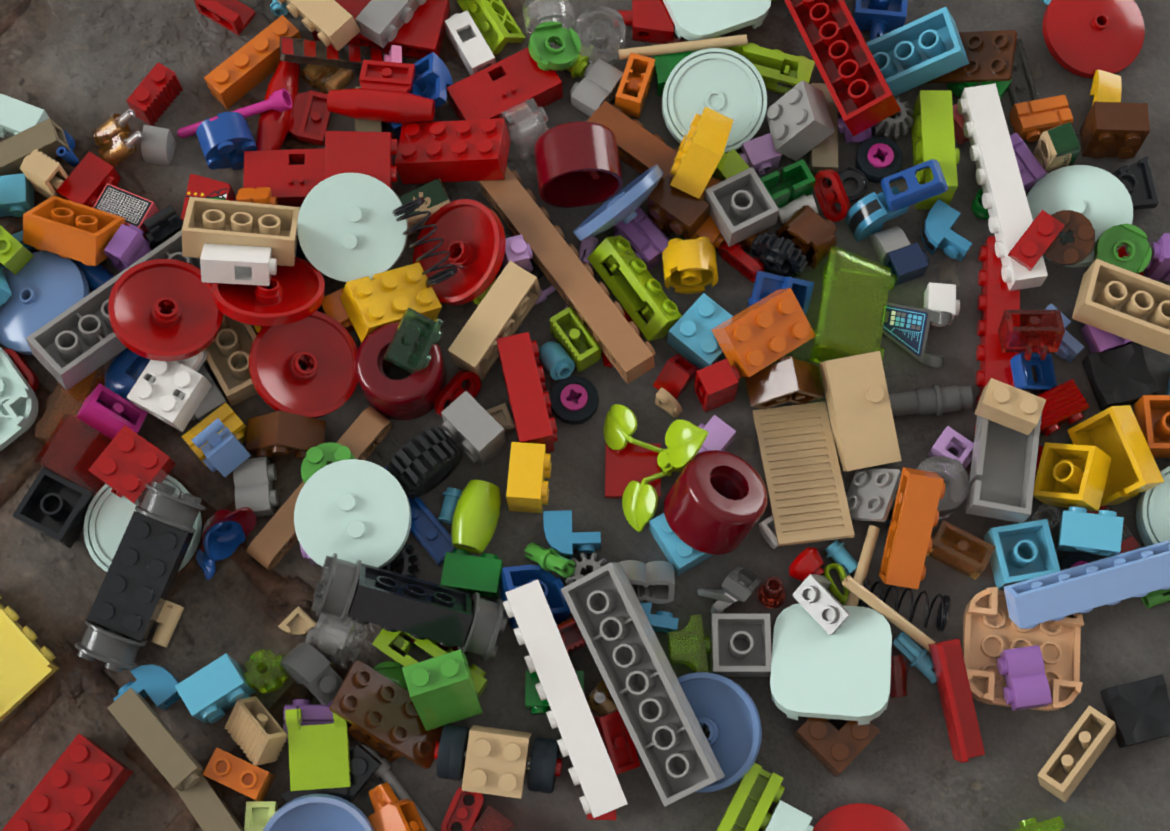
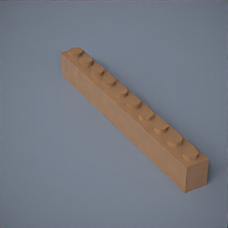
[479,167,656,384]

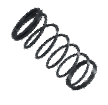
[392,197,458,286]
[858,578,951,632]

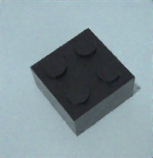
[12,467,95,549]

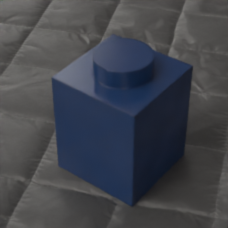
[884,242,929,286]

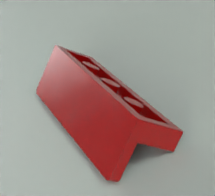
[928,638,985,763]

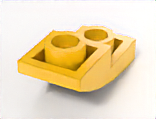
[1090,70,1122,105]

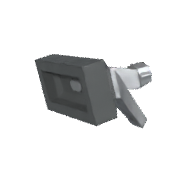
[697,564,763,614]

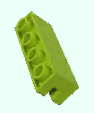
[716,762,785,831]

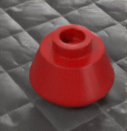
[788,547,825,582]

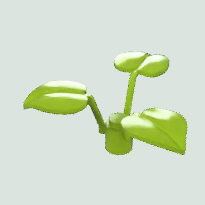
[603,404,709,532]

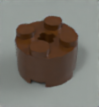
[775,205,837,269]
[1044,210,1095,266]

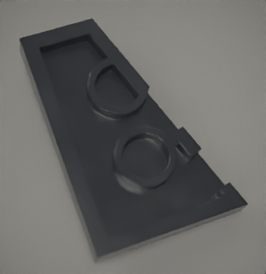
[1111,156,1159,210]
[280,745,382,802]

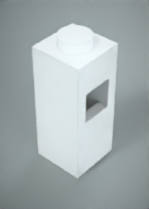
[445,11,496,75]
[200,243,277,286]

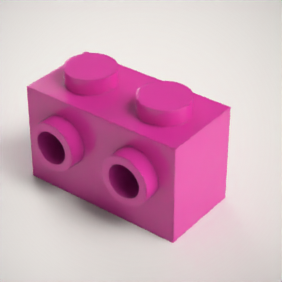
[75,383,148,441]

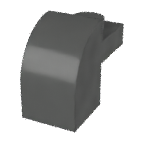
[278,642,343,706]

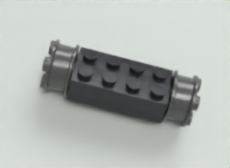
[75,481,206,672]
[312,553,507,662]

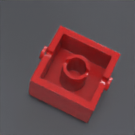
[88,425,176,506]

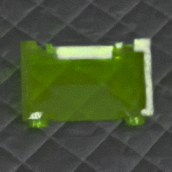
[809,246,895,363]

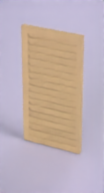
[752,401,855,546]

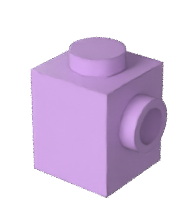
[739,133,782,175]
[696,414,736,455]

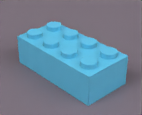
[867,7,969,96]

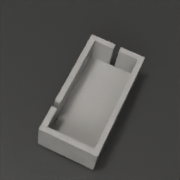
[966,413,1042,523]

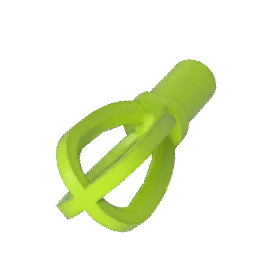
[823,563,850,606]

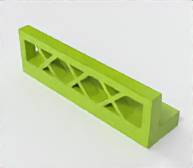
[457,0,525,55]

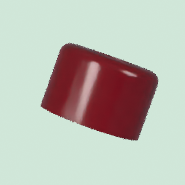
[534,121,623,208]
[355,322,447,420]
[664,450,768,555]

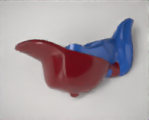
[196,507,257,580]

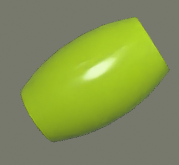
[451,480,501,554]

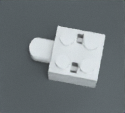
[126,350,212,432]

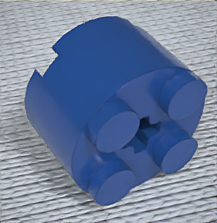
[196,112,257,170]

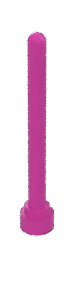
[177,89,292,138]

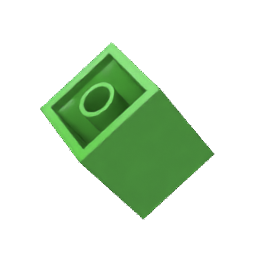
[402,649,483,731]

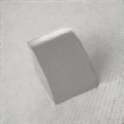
[141,125,177,166]
[869,226,910,264]

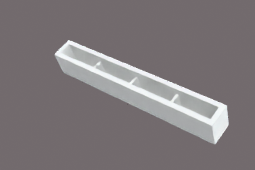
[957,83,1048,291]
[503,580,628,818]

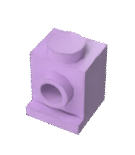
[502,234,533,272]
[927,426,974,472]

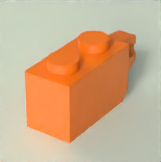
[368,782,427,831]

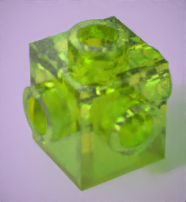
[244,649,289,694]

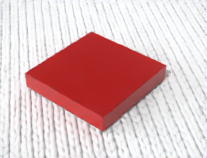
[605,443,661,499]

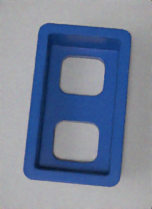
[881,159,948,212]
[1010,352,1057,390]

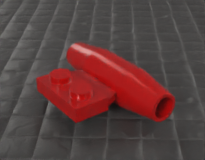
[256,59,332,151]
[327,60,435,124]

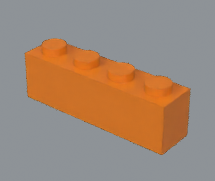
[204,15,304,109]
[878,467,945,589]

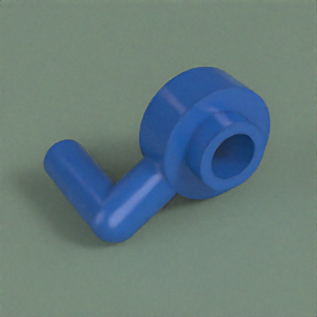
[56,130,79,167]

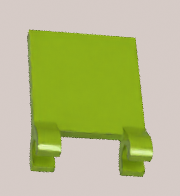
[285,709,351,791]

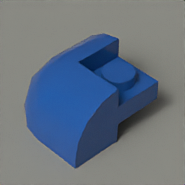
[409,52,453,108]
[747,271,814,316]
[105,348,151,404]
[500,565,571,629]

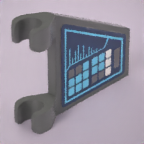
[875,300,952,368]

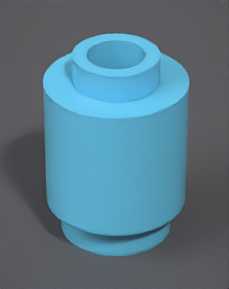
[539,341,575,380]

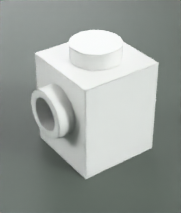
[923,282,960,327]

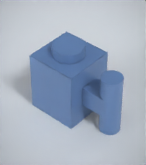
[192,418,251,477]

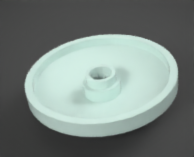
[1027,165,1133,267]

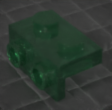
[383,308,443,374]

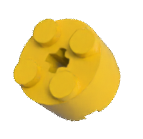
[662,237,718,294]

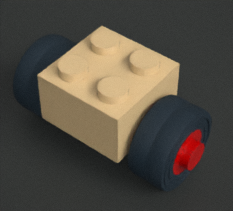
[434,725,563,799]

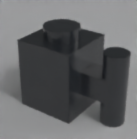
[143,204,183,247]

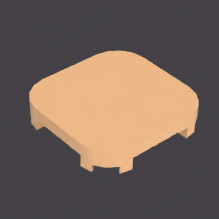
[962,587,1084,711]

